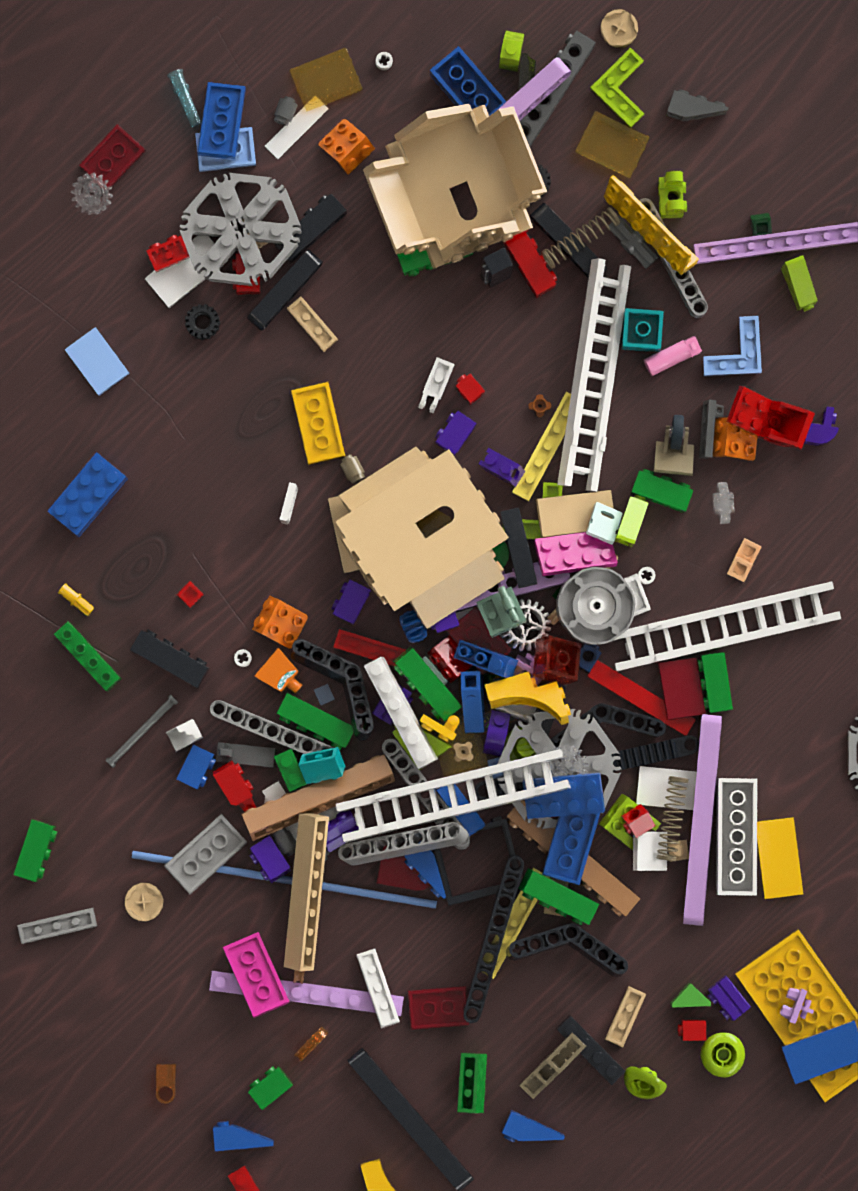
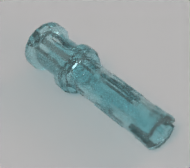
[167,69,202,127]

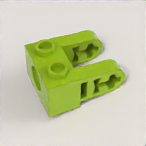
[658,171,687,219]
[599,794,661,850]

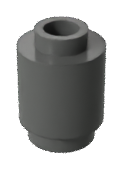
[274,96,298,126]
[272,828,296,857]

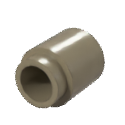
[340,454,365,484]

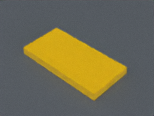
[291,382,345,465]
[757,817,803,899]

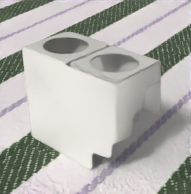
[166,719,203,752]

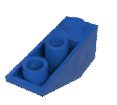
[454,640,519,678]
[461,671,485,733]
[404,841,446,898]

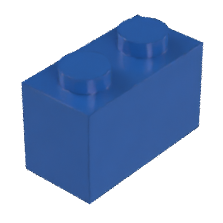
[177,745,216,789]

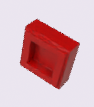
[177,581,204,608]

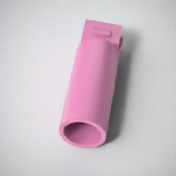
[644,336,702,376]

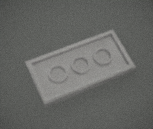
[164,814,247,895]

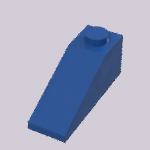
[502,1110,565,1142]
[213,1121,274,1151]

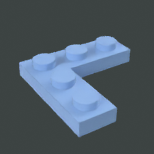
[703,316,762,376]

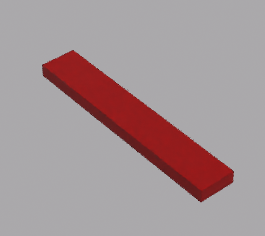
[587,660,696,736]

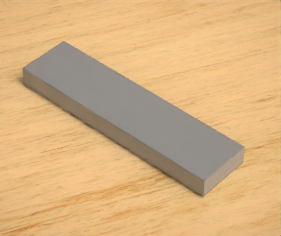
[17,908,97,944]

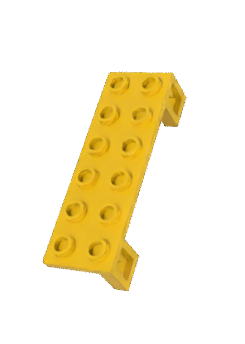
[604,175,699,275]

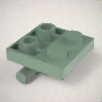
[476,586,527,638]

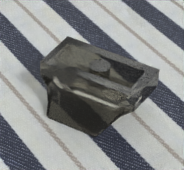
[518,53,536,91]

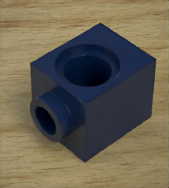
[573,643,601,673]

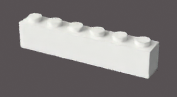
[364,657,438,769]

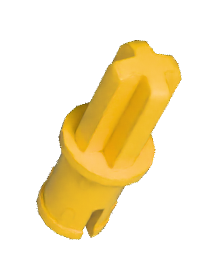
[58,584,94,616]

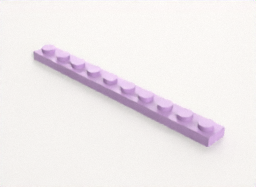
[693,222,858,264]
[209,971,404,1016]

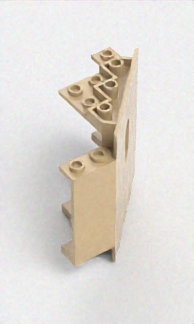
[363,104,547,269]
[335,447,509,629]

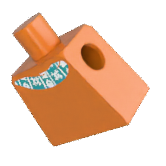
[255,648,303,694]

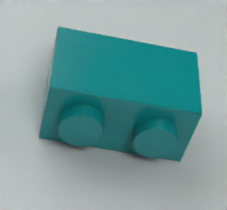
[299,747,345,784]

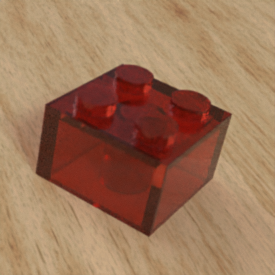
[533,635,581,685]

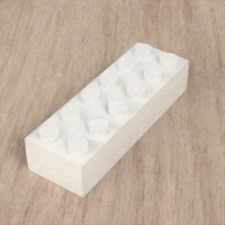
[716,778,757,895]

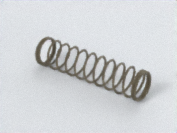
[541,207,620,269]
[656,776,689,862]

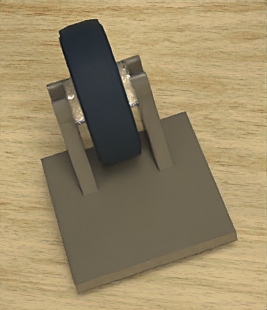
[654,415,694,476]

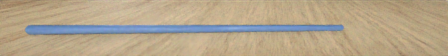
[132,851,437,909]

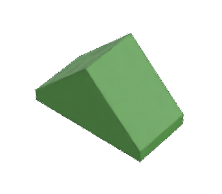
[671,982,711,1007]

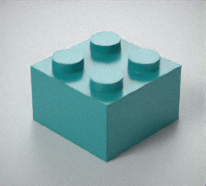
[621,308,664,352]

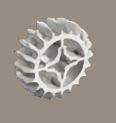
[502,599,551,651]

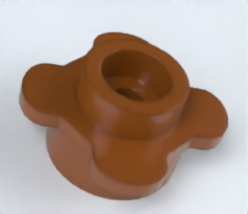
[528,394,551,417]

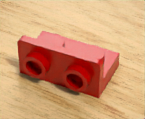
[146,235,190,273]
[427,635,473,683]

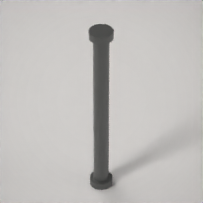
[106,694,179,768]

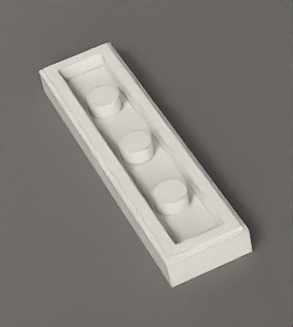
[357,949,400,1029]

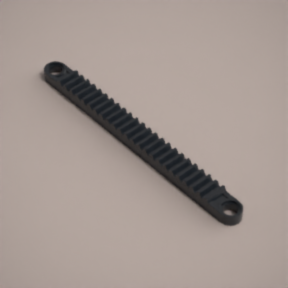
[475,735,699,800]

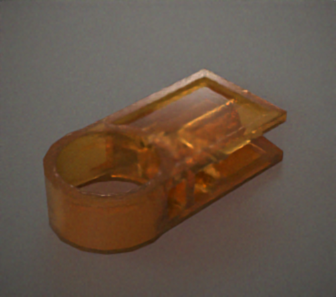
[295,1027,329,1061]
[156,1064,176,1104]

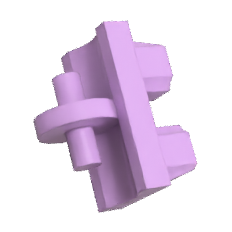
[514,652,549,685]
[779,988,814,1024]

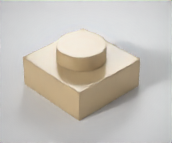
[667,840,689,862]

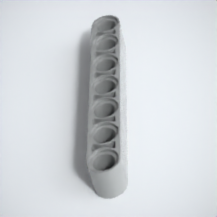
[640,198,708,318]
[210,700,332,754]
[382,739,470,850]
[338,822,468,865]

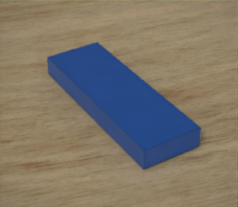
[436,784,485,837]

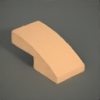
[727,538,761,582]

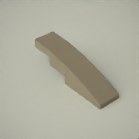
[519,1032,586,1099]

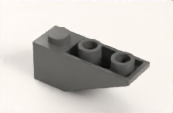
[666,89,729,121]

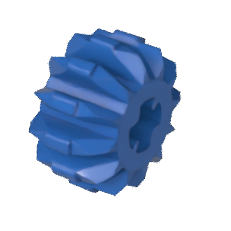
[399,610,427,643]

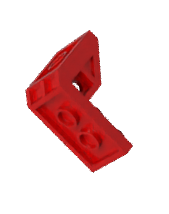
[726,386,815,449]

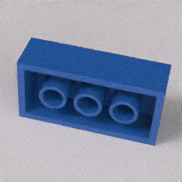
[430,46,506,116]
[48,452,128,537]

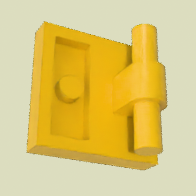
[420,714,459,743]

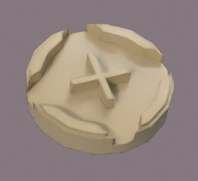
[600,9,638,48]
[125,883,163,921]

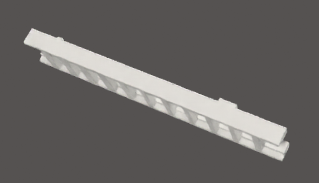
[557,258,631,492]
[613,582,841,671]
[336,749,571,842]

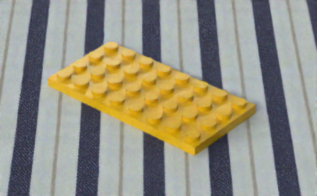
[735,930,858,1102]

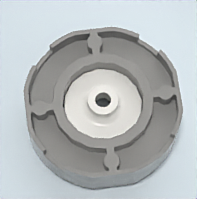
[556,567,636,645]

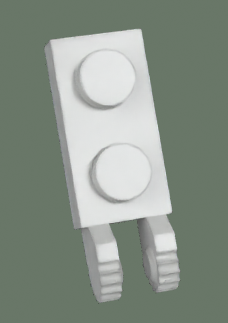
[418,357,454,413]

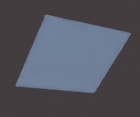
[314,684,334,705]

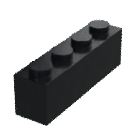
[275,194,347,264]
[480,248,513,288]
[130,629,210,688]
[556,1014,626,1085]

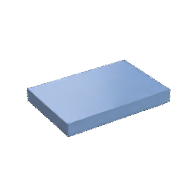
[195,127,256,172]
[65,327,130,396]

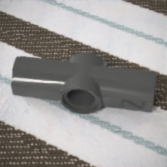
[608,216,658,269]

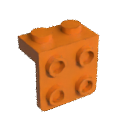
[319,119,375,175]
[712,417,757,461]
[252,596,308,649]

